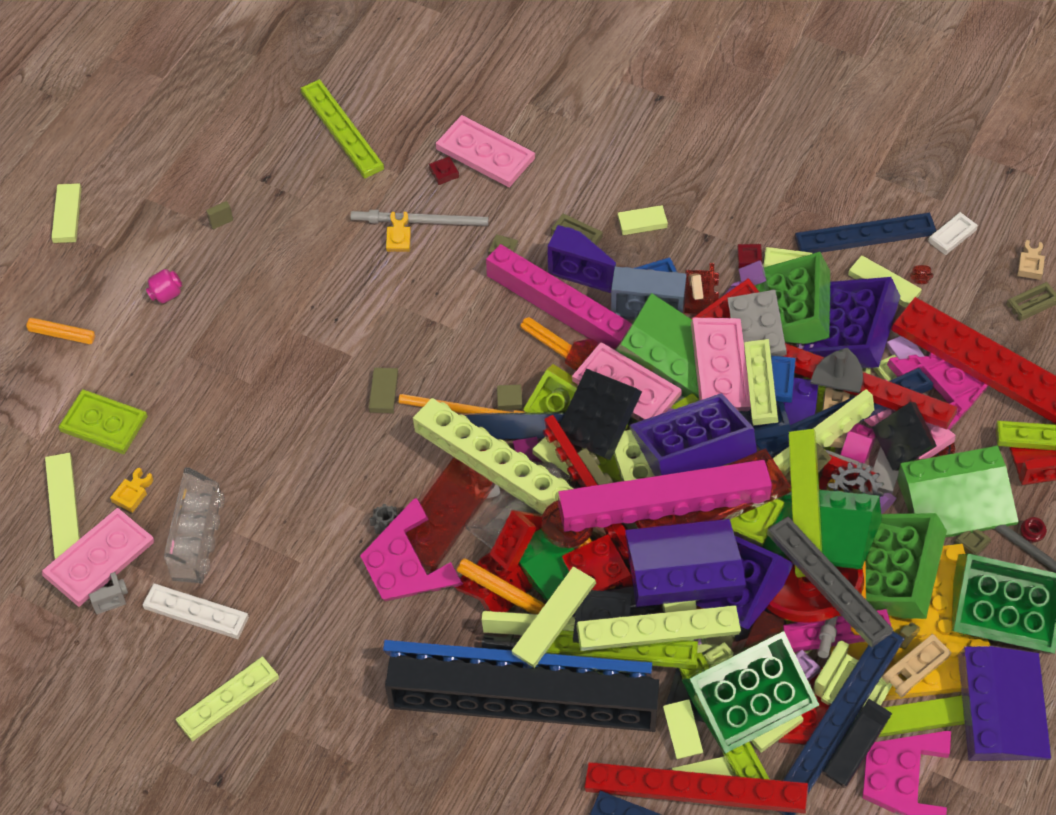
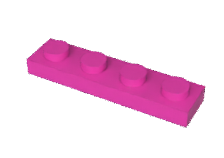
[782,609,892,652]

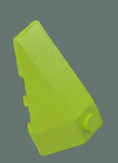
[523,364,631,431]

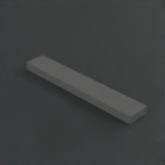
[767,517,893,648]

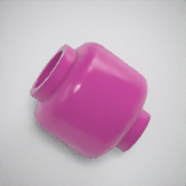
[146,269,183,304]

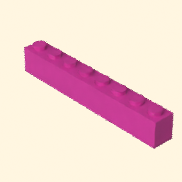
[486,244,632,350]
[558,460,772,532]

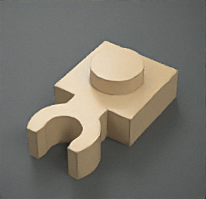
[1017,240,1045,280]

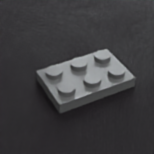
[728,290,787,358]

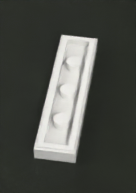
[143,584,249,639]

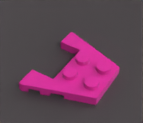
[887,353,988,430]
[360,498,463,601]
[862,731,951,815]

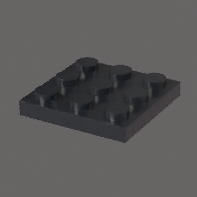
[560,368,642,461]

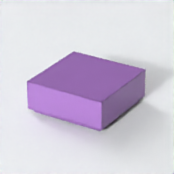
[739,260,766,286]

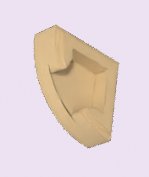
[688,273,703,300]

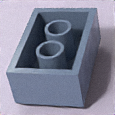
[611,267,686,320]

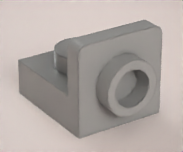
[89,572,128,614]

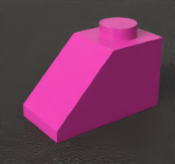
[841,423,876,464]

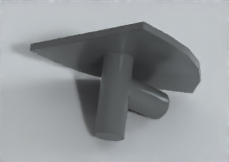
[810,348,863,393]

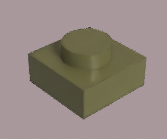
[488,234,518,255]

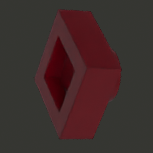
[429,156,459,185]
[737,244,762,268]

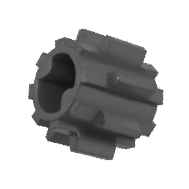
[370,504,398,535]

